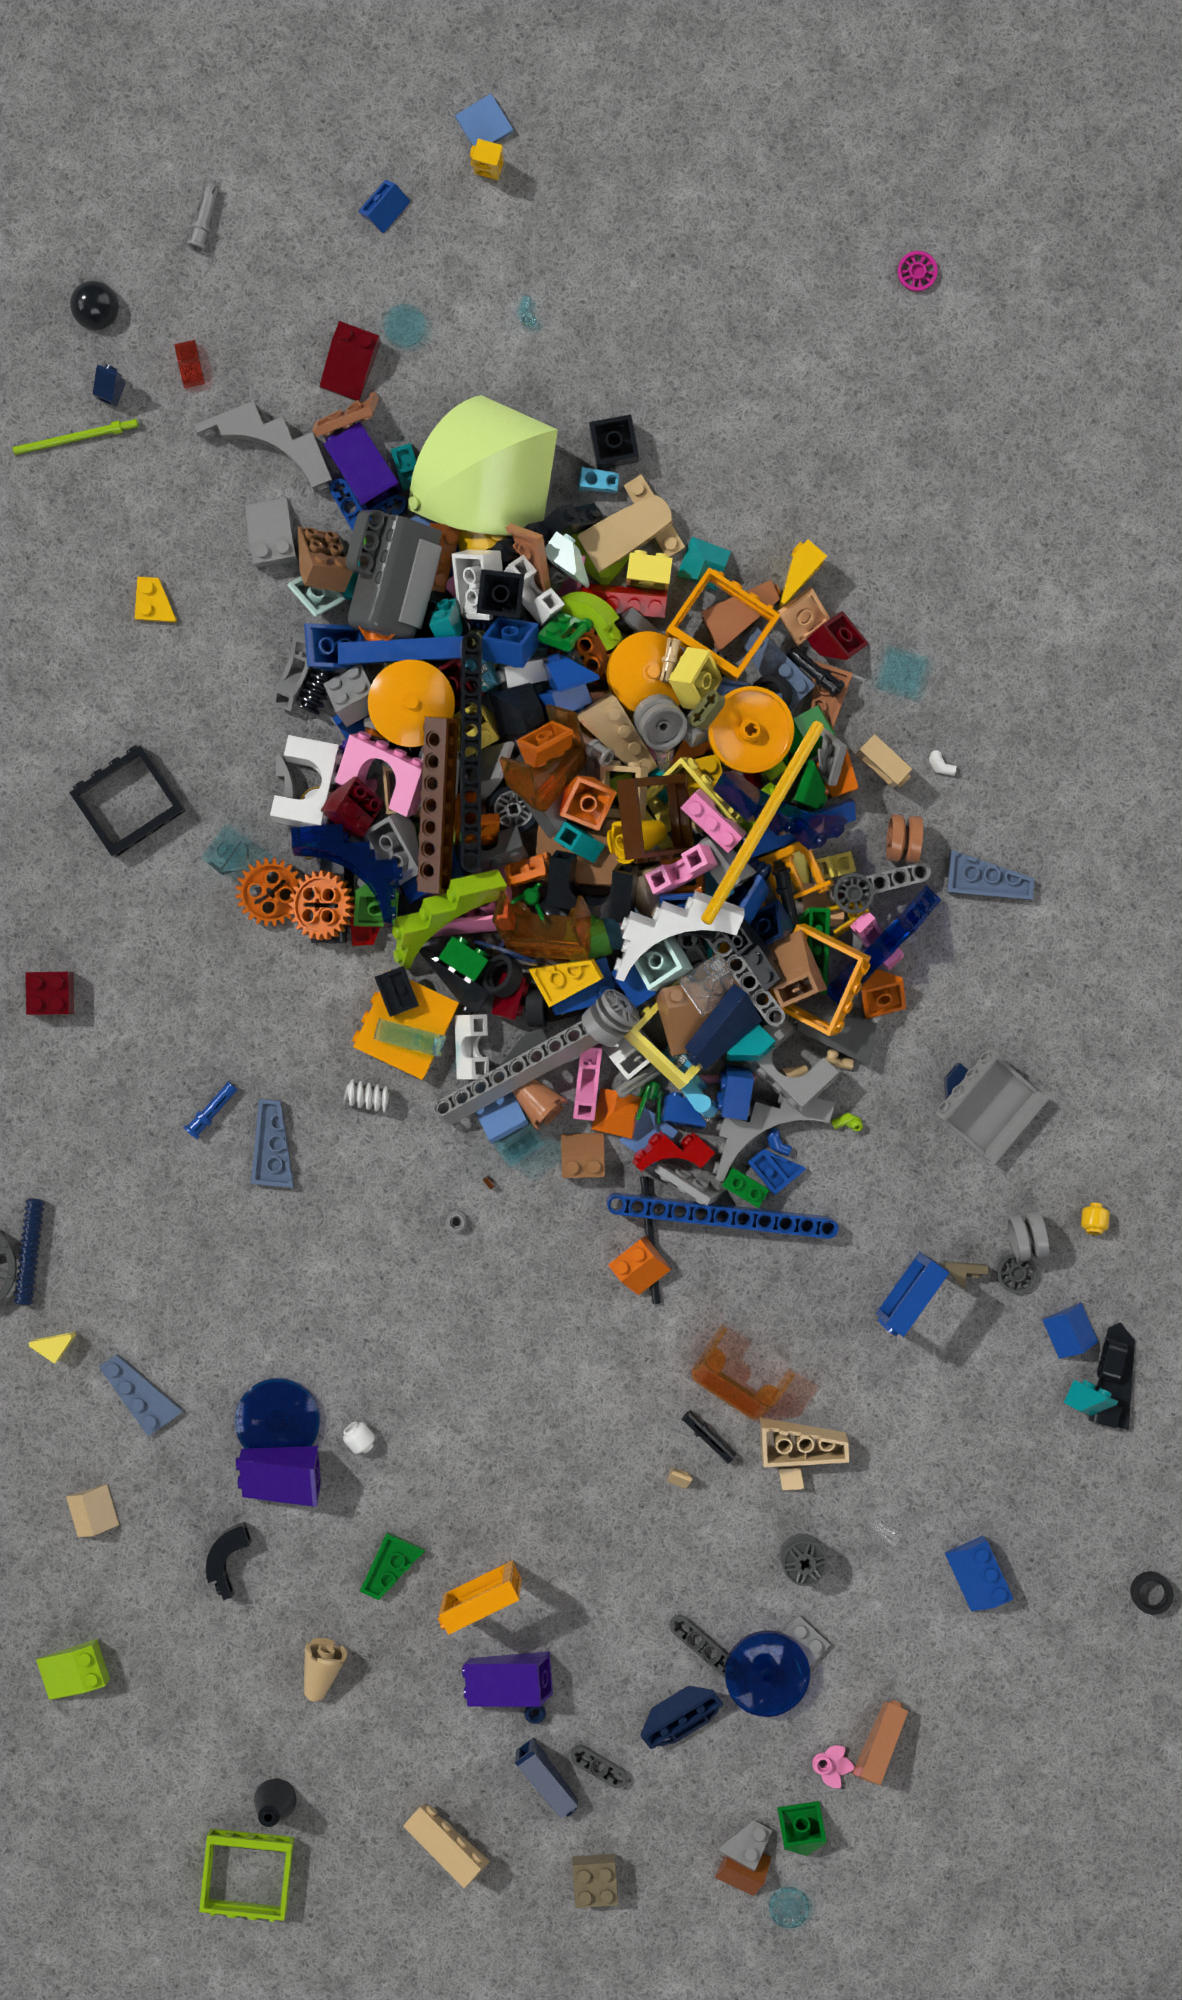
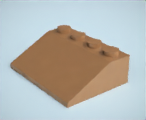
[536,817,621,887]
[655,975,745,1057]

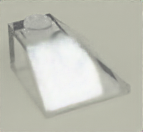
[678,952,735,1017]

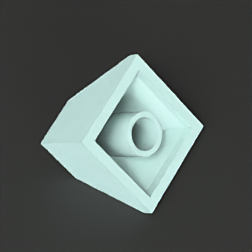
[545,532,590,588]
[287,576,345,617]

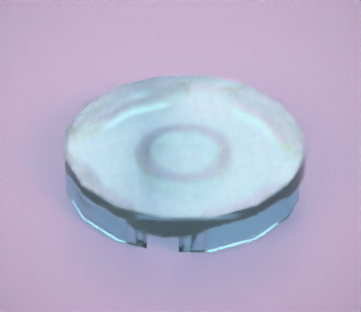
[383,304,426,348]

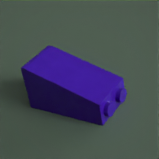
[324,422,402,510]
[236,1446,321,1507]
[462,1651,553,1707]

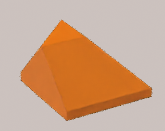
[559,775,617,831]
[861,968,906,1020]
[591,1088,642,1139]

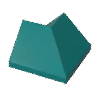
[677,537,731,591]

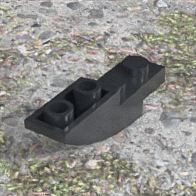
[722,919,784,991]

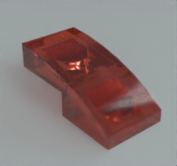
[174,340,205,388]

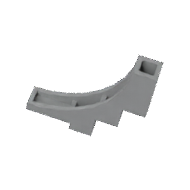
[712,1093,835,1182]

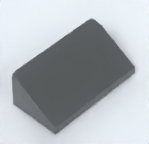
[614,607,661,636]

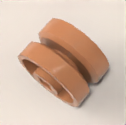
[886,814,923,863]

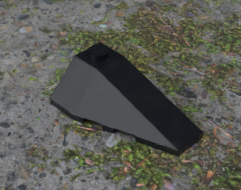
[419,947,491,1015]

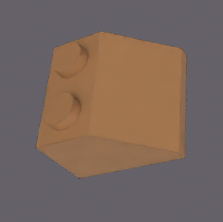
[561,1133,605,1178]

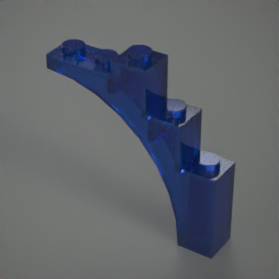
[713,771,848,850]
[291,824,403,928]

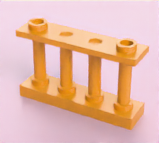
[759,836,834,908]

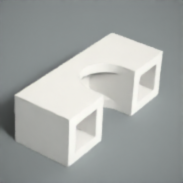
[504,555,565,626]
[454,1014,489,1079]

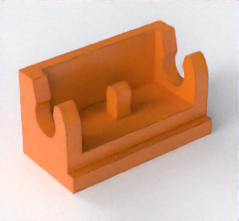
[504,852,550,887]

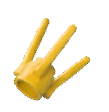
[827,902,869,939]

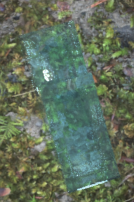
[374,1019,446,1057]

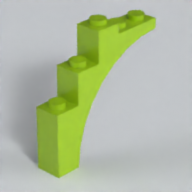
[392,869,507,970]

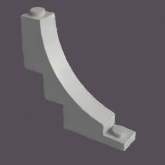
[194,401,333,492]

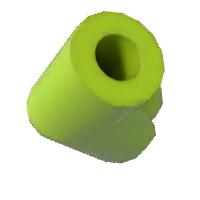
[830,1113,863,1132]

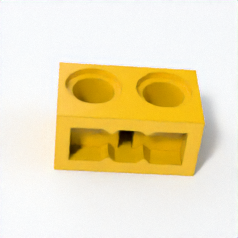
[470,139,504,181]

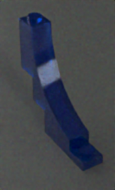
[827,885,941,1005]

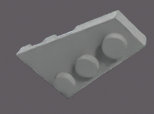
[655,1161,726,1206]

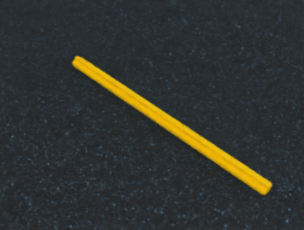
[701,721,824,925]

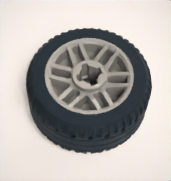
[486,777,537,833]

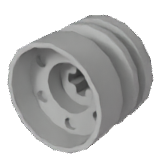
[581,989,640,1047]

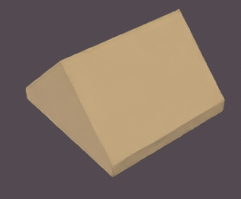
[66,1484,119,1537]

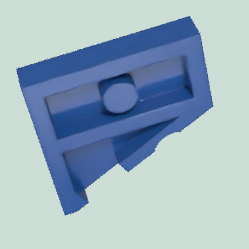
[747,1149,806,1195]

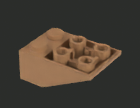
[298,527,353,593]
[768,929,827,1008]

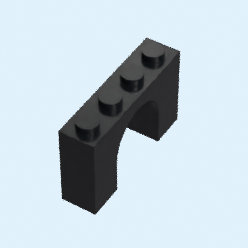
[546,850,639,923]

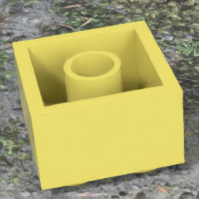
[626,550,673,591]
[669,647,723,710]

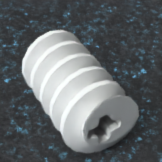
[343,1079,389,1113]

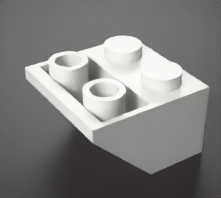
[602,1029,656,1080]

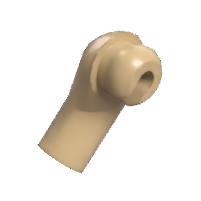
[825,1049,854,1070]

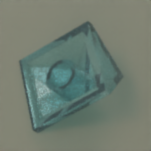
[201,824,253,875]

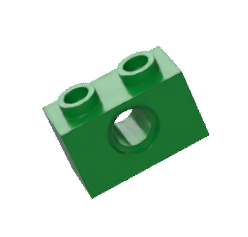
[720,1166,769,1208]

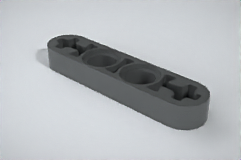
[669,1614,737,1678]

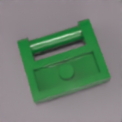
[538,612,593,652]

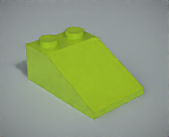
[36,1639,110,1700]

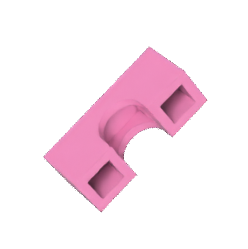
[681,788,747,853]
[645,844,718,895]

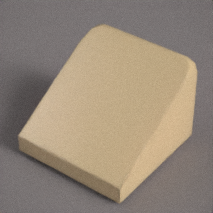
[778,1465,804,1490]
[667,1467,692,1489]

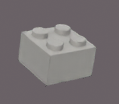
[324,664,373,727]

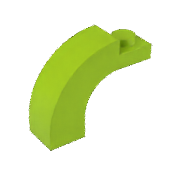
[559,592,623,651]

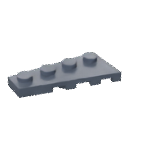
[741,625,816,712]
[251,1099,294,1188]

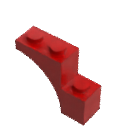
[632,1131,715,1172]

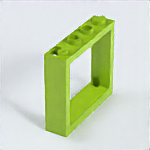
[199,1828,295,1922]

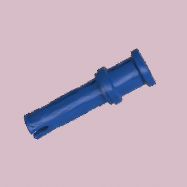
[183,1081,238,1140]

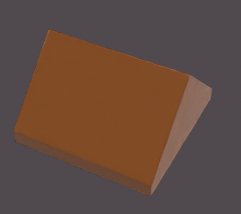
[715,1853,771,1896]

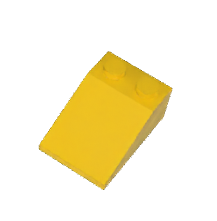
[778,539,827,610]

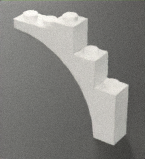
[613,891,745,982]

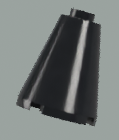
[254,1778,297,1827]

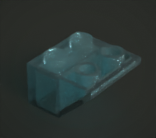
[493,1110,545,1168]

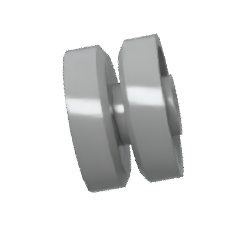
[633,694,687,750]
[1007,1210,1049,1262]

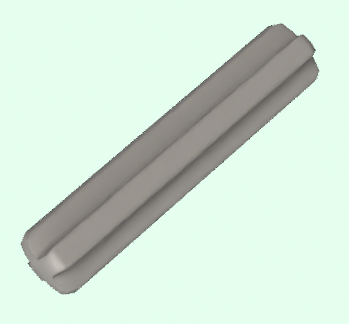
[616,1064,661,1098]

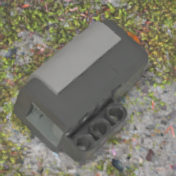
[346,510,442,641]

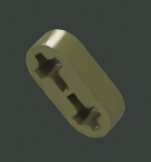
[690,690,725,730]

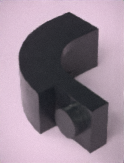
[206,1522,252,1601]

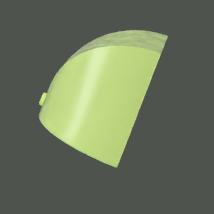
[408,395,558,535]

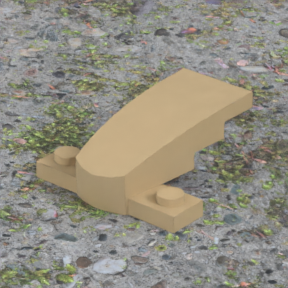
[577,474,686,573]

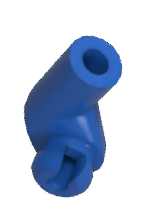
[766,1127,792,1156]

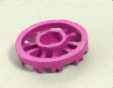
[897,251,938,292]

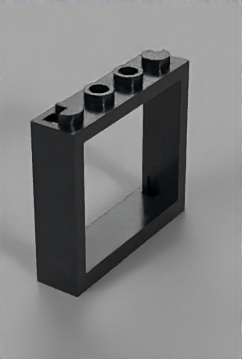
[69,745,186,858]

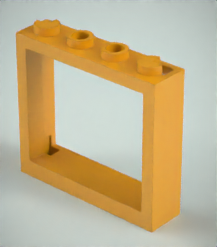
[665,568,780,683]
[764,923,871,1036]
[437,1560,522,1635]

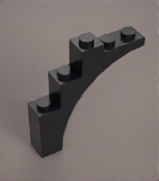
[490,503,604,572]

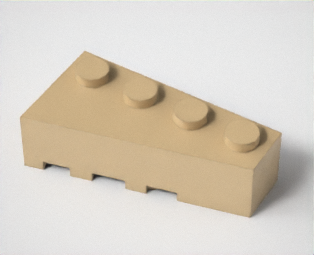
[574,692,658,774]
[760,1417,849,1468]
[403,1804,490,1888]

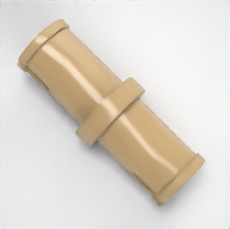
[659,638,681,684]

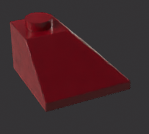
[807,611,869,660]

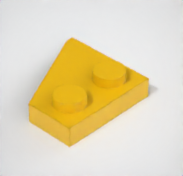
[135,576,177,623]

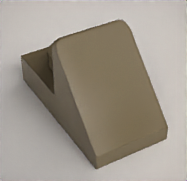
[943,1261,989,1290]

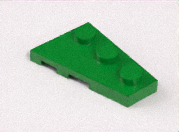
[359,1532,426,1600]

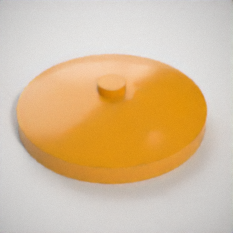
[606,631,684,715]
[368,660,455,747]
[707,686,794,773]

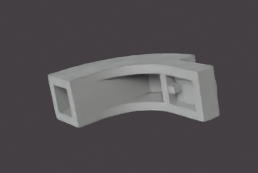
[272,632,312,712]

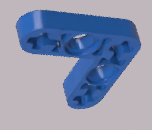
[330,478,407,531]

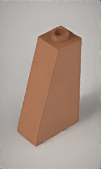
[700,580,781,652]
[852,1700,908,1786]

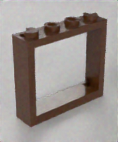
[617,774,694,863]

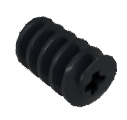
[296,668,335,715]

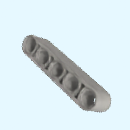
[826,862,931,904]

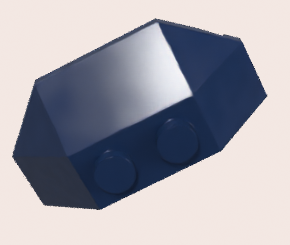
[640,1686,724,1749]

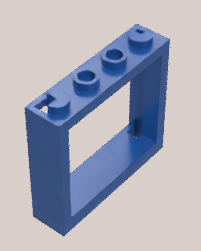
[875,1251,949,1337]

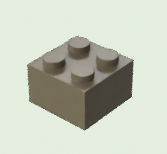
[572,1854,618,1908]

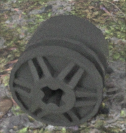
[780,1534,827,1586]

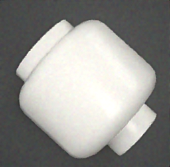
[343,1422,375,1454]

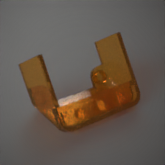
[499,704,587,812]
[492,891,591,960]
[691,1323,795,1420]

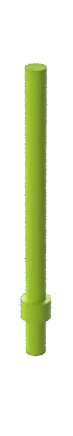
[12,418,139,455]

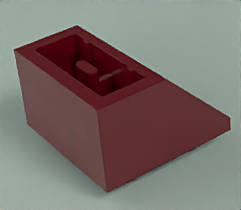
[321,777,385,837]
[491,972,530,1020]

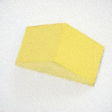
[29,1332,76,1364]

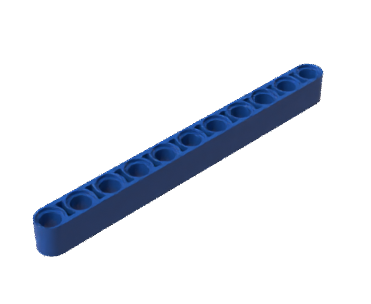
[606,1192,838,1239]

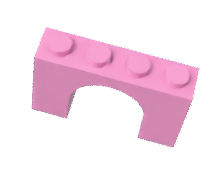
[335,731,423,817]

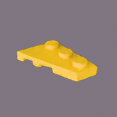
[529,959,604,1007]

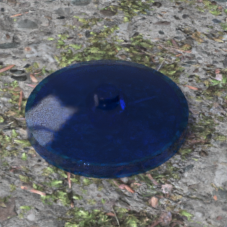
[234,1378,320,1449]
[724,1630,810,1717]

